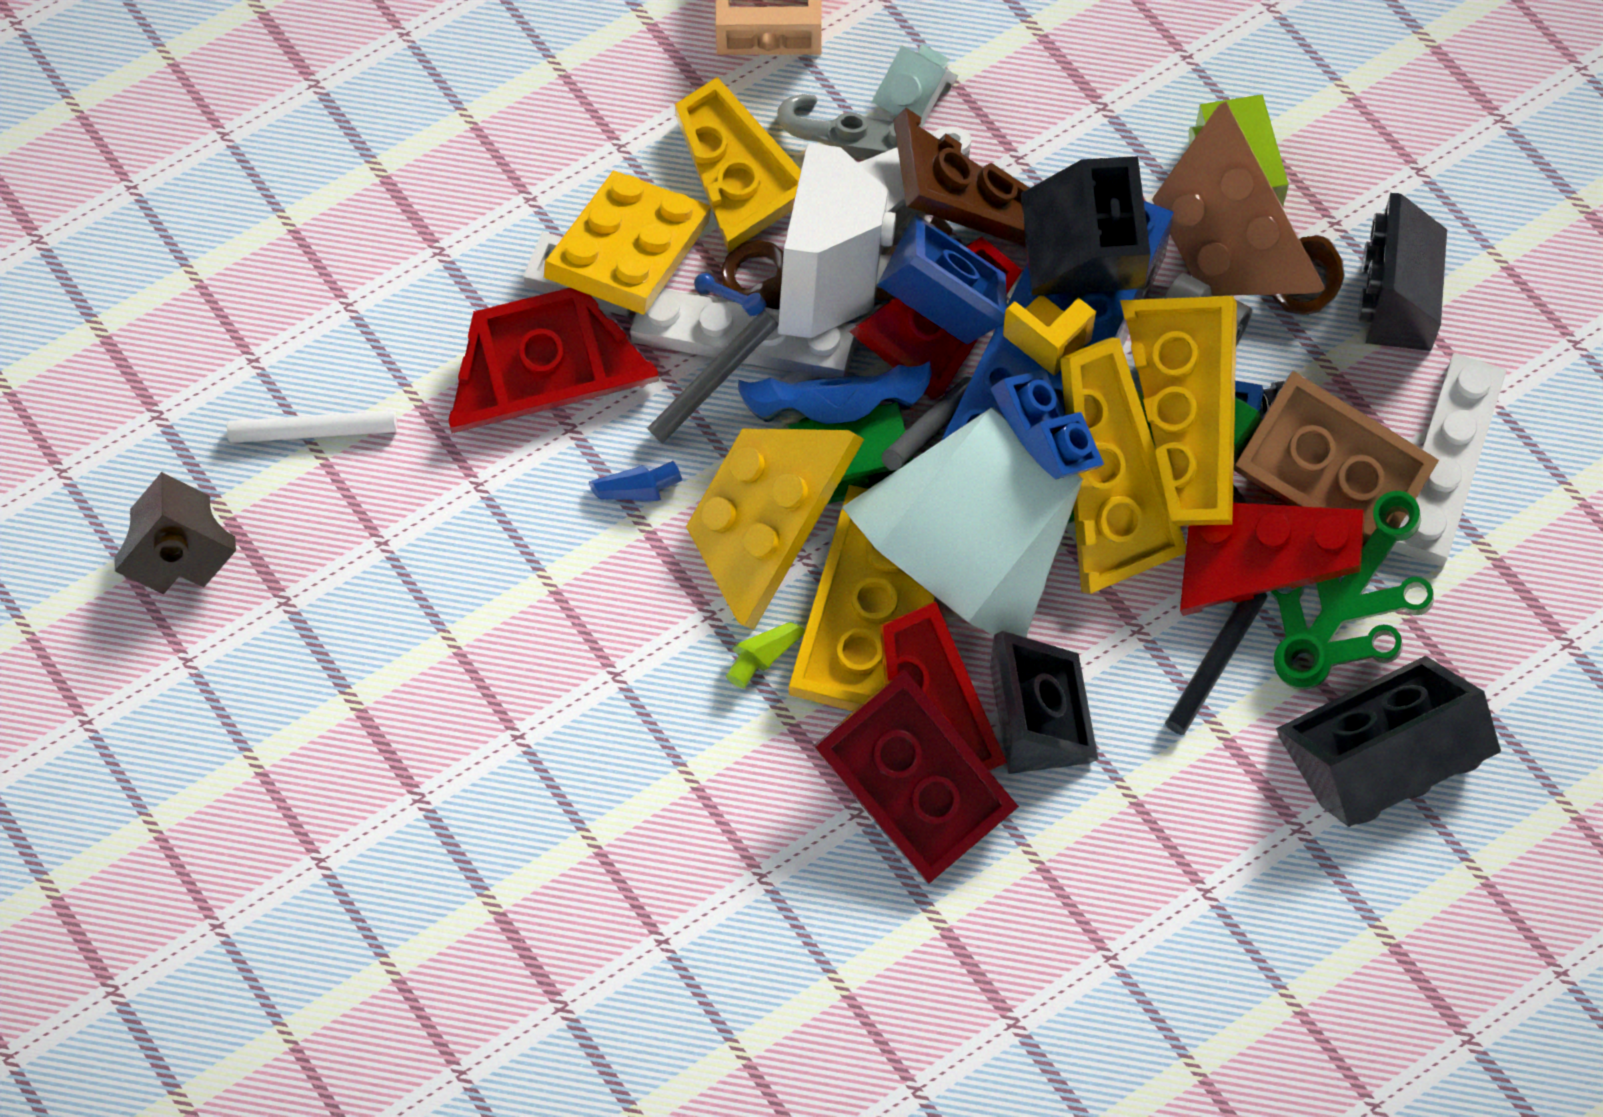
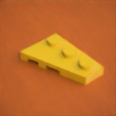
[675,77,801,253]

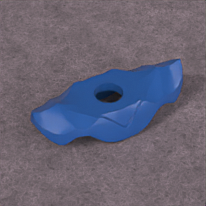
[738,361,932,424]

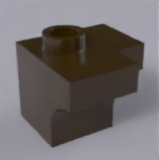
[114,472,236,595]

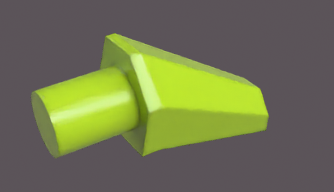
[726,622,805,689]

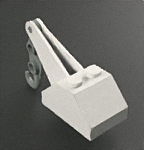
[777,94,971,338]

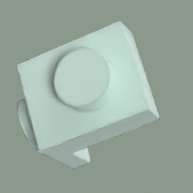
[871,44,958,128]

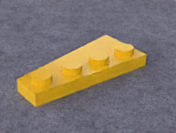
[1060,338,1186,594]

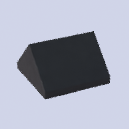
[990,631,1099,774]

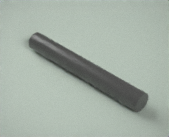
[647,309,779,444]
[882,376,972,470]

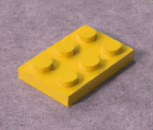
[543,170,711,315]

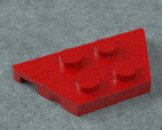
[448,288,659,434]

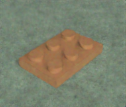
[1233,371,1439,547]

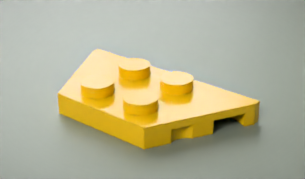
[686,428,864,630]

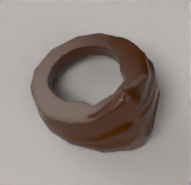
[1272,235,1345,316]
[721,240,784,310]

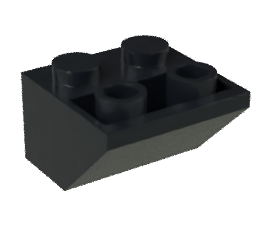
[1021,156,1151,296]
[1358,192,1447,351]

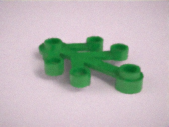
[1270,491,1434,690]

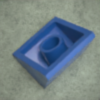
[877,214,1008,345]

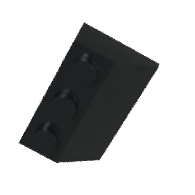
[1276,656,1501,827]

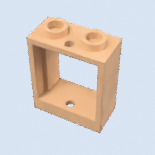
[715,0,822,55]

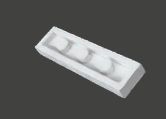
[630,289,857,378]
[1391,353,1507,568]

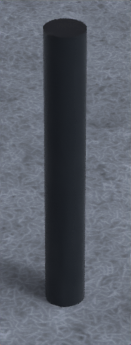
[1165,592,1268,735]

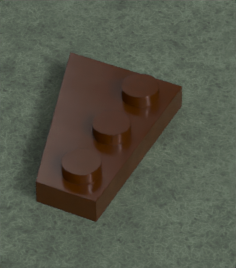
[893,108,1030,247]

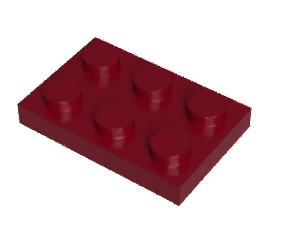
[812,670,1019,884]

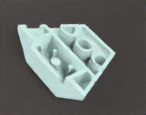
[842,407,1083,638]

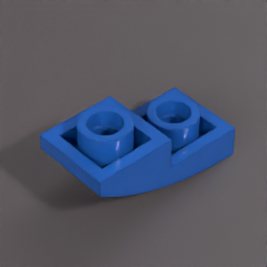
[990,369,1104,480]

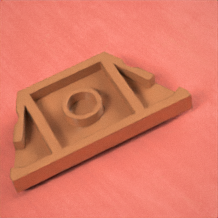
[1152,101,1325,296]

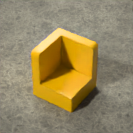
[1003,295,1096,376]

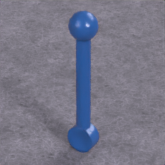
[694,273,766,316]

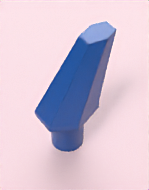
[588,461,682,501]

